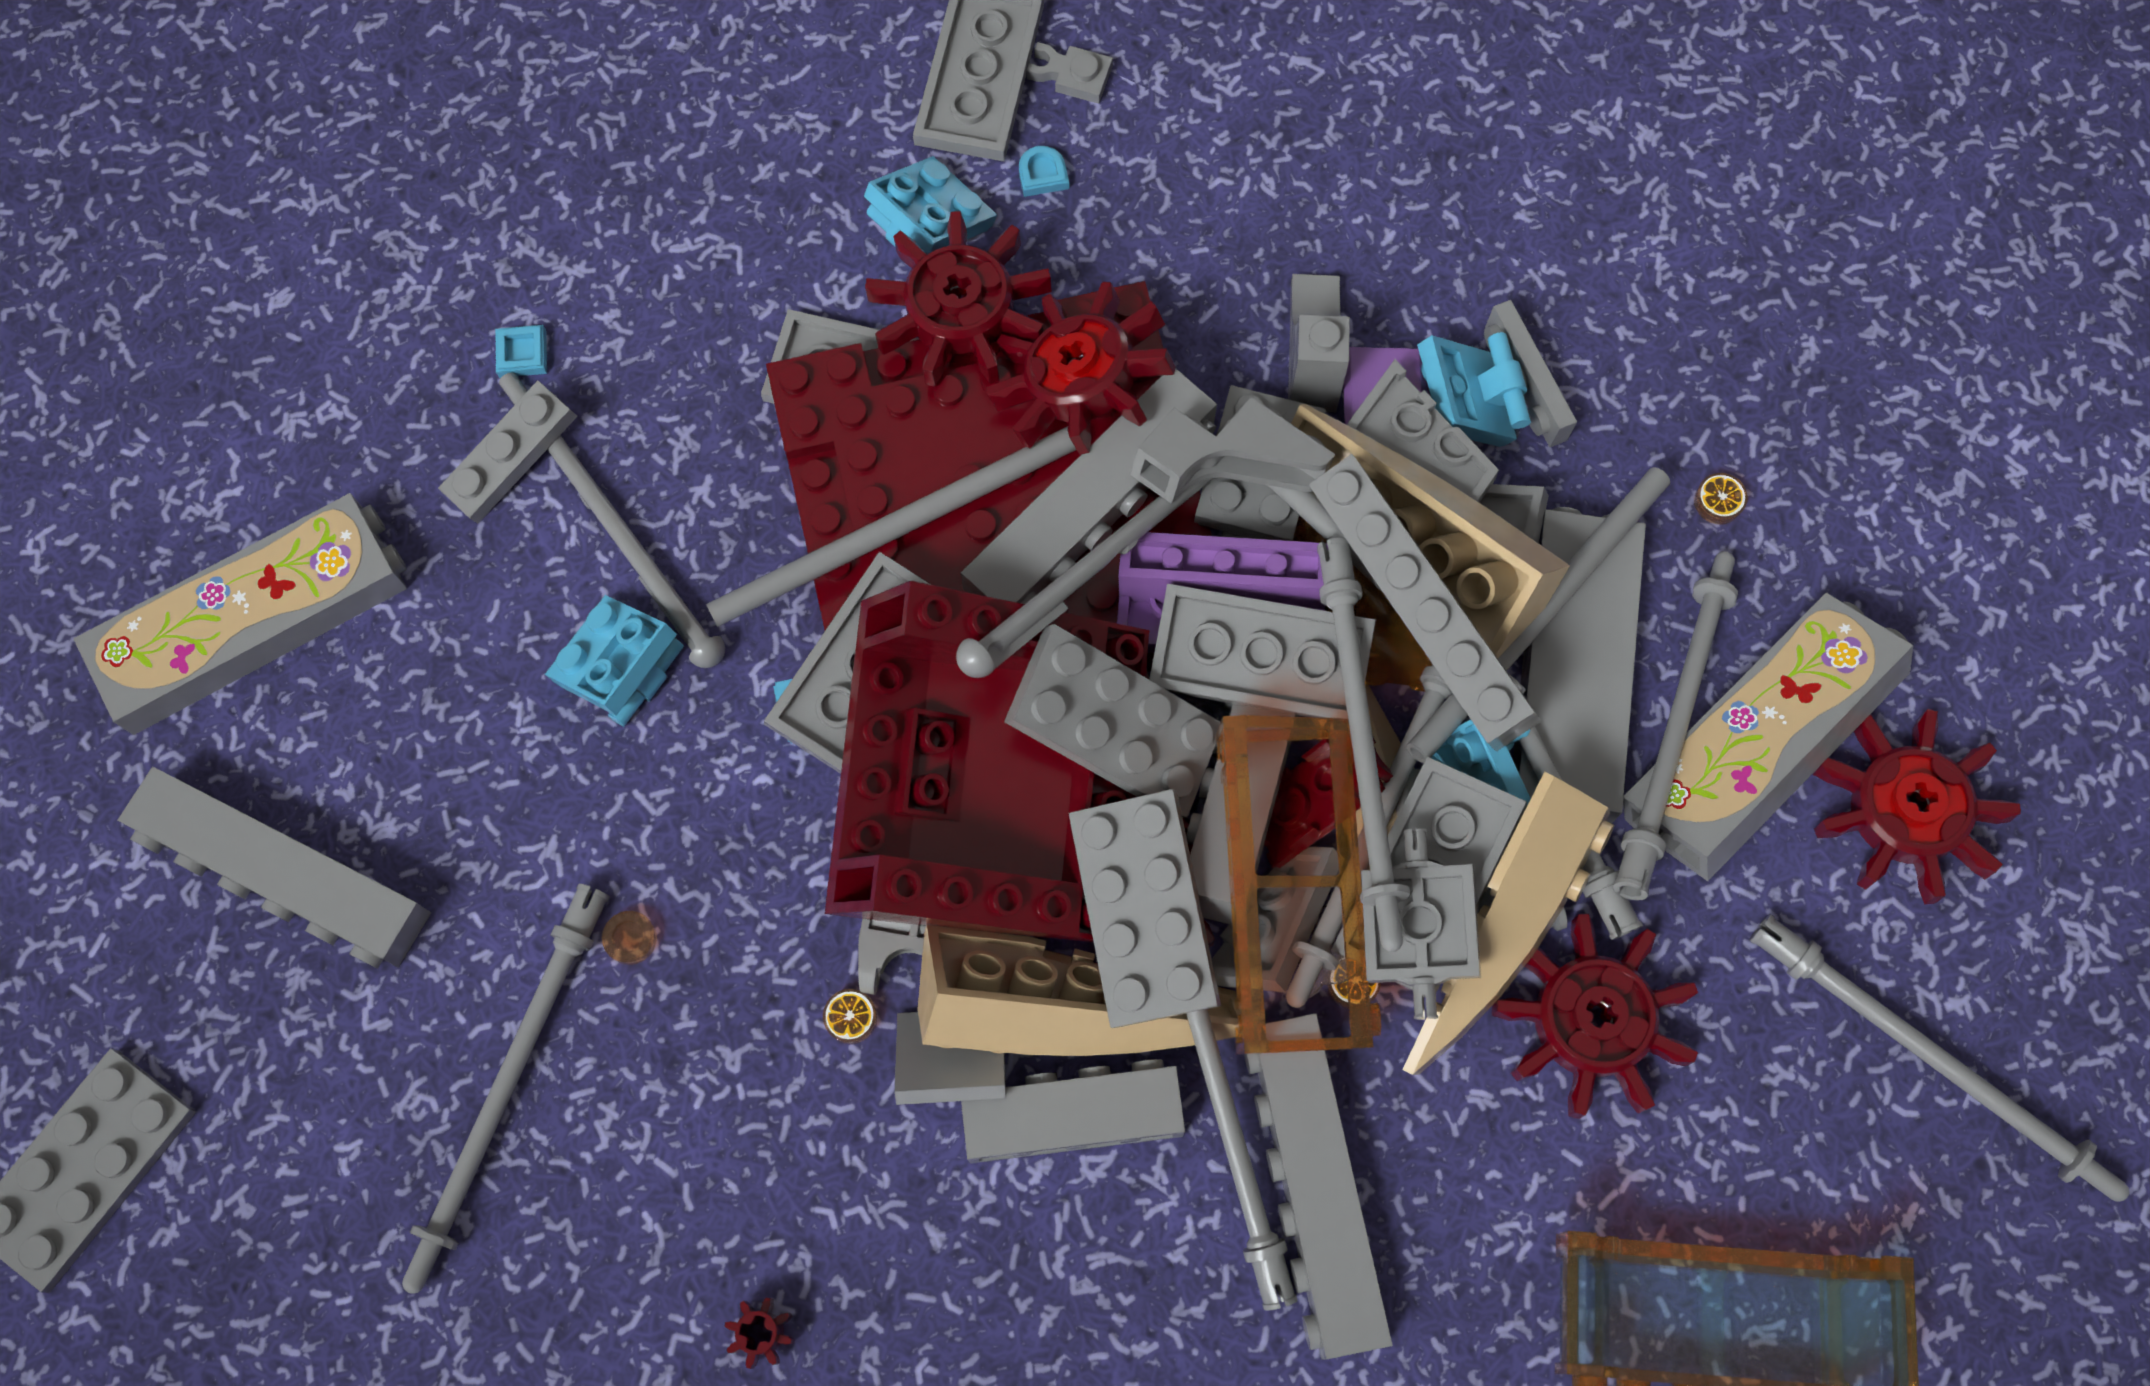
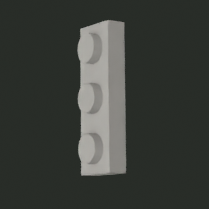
[1484,300,1577,447]
[438,380,577,524]

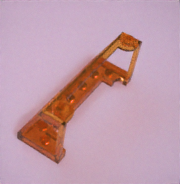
[1216,715,1381,1055]

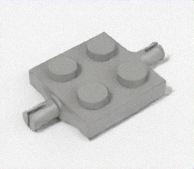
[1361,828,1481,1020]

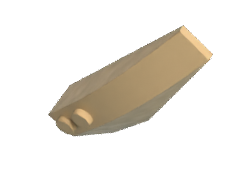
[1291,404,1570,658]
[1403,771,1614,1075]
[918,925,1251,1056]

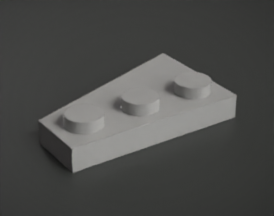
[1346,359,1499,503]
[1212,847,1343,992]

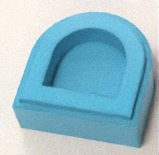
[1019,146,1069,197]

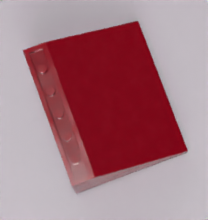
[824,581,1150,942]

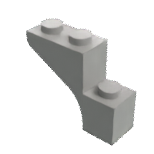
[1130,397,1335,504]

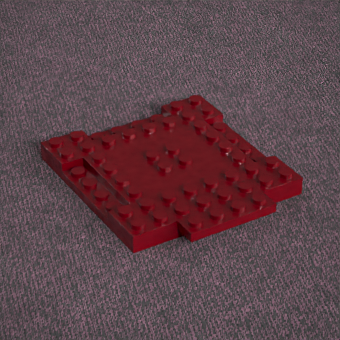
[766,281,1212,679]

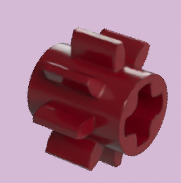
[724,1297,795,1369]

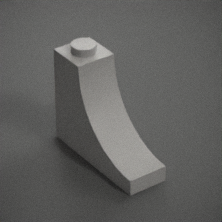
[1288,274,1350,413]

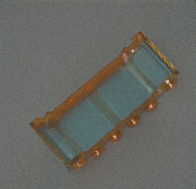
[1555,1231,1919,1386]

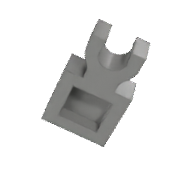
[1026,42,1113,104]

